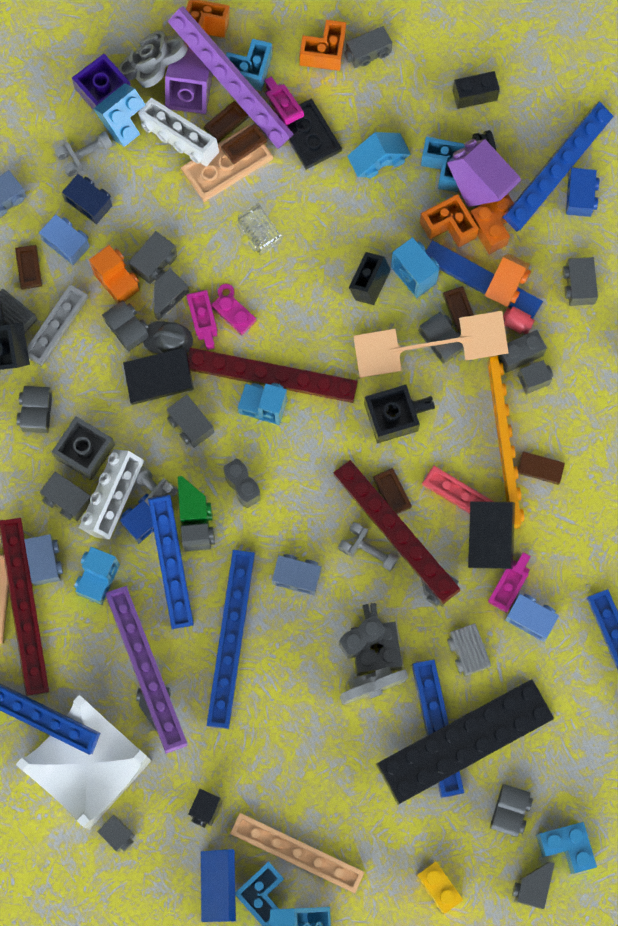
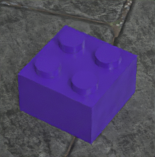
[72,54,131,109]

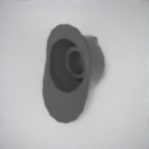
[143,321,193,354]

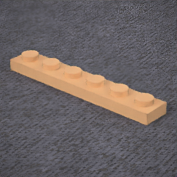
[230,813,365,894]

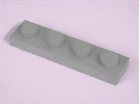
[27,284,89,366]

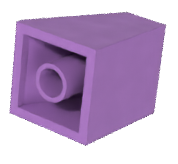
[165,47,213,114]
[447,139,521,207]

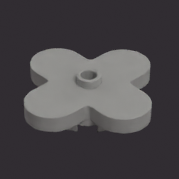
[118,31,188,88]
[340,667,409,705]

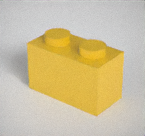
[416,861,463,914]

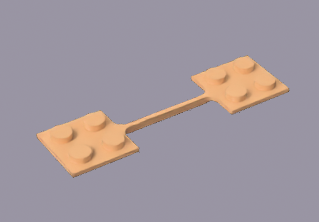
[354,311,509,378]

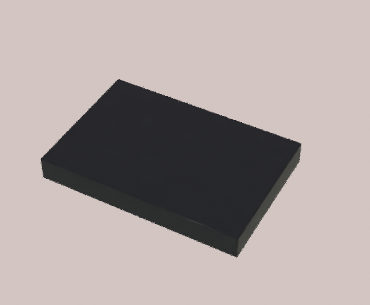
[278,98,342,170]
[123,347,194,405]
[468,502,515,569]

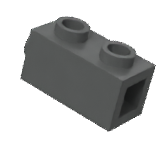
[344,26,392,68]

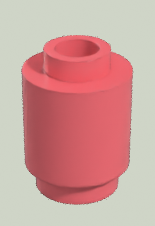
[503,306,535,334]

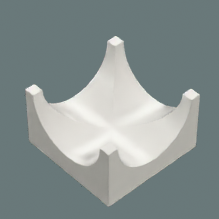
[16,695,151,830]

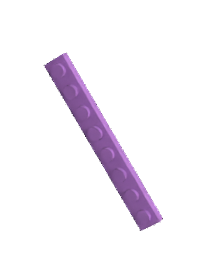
[167,6,294,149]
[105,586,187,754]

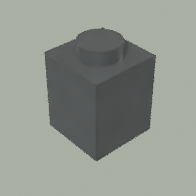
[517,360,553,394]
[97,815,135,852]

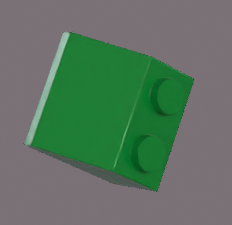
[178,476,213,527]

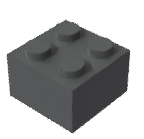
[52,416,115,480]

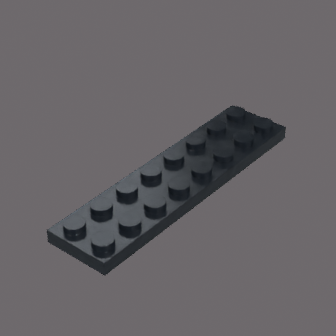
[376,679,554,805]

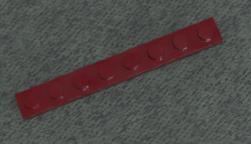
[188,347,358,403]
[333,460,460,604]
[0,518,49,696]

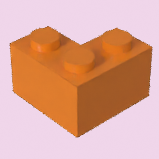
[180,0,230,46]
[300,20,347,71]
[419,194,479,248]
[470,194,514,255]
[89,245,140,303]
[484,253,531,307]

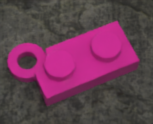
[211,284,256,336]

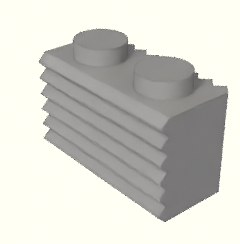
[447,623,491,677]

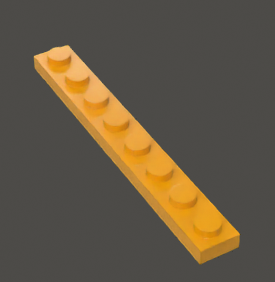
[487,356,524,529]

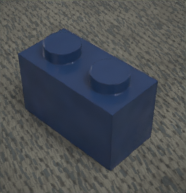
[62,174,112,224]

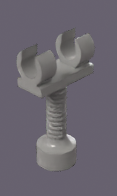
[54,131,113,177]
[136,466,178,506]
[338,522,399,572]

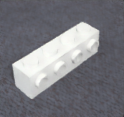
[138,98,219,167]
[79,449,144,540]

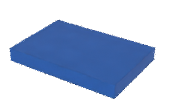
[201,849,236,922]

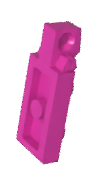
[264,76,304,125]
[186,290,217,350]
[488,552,531,613]

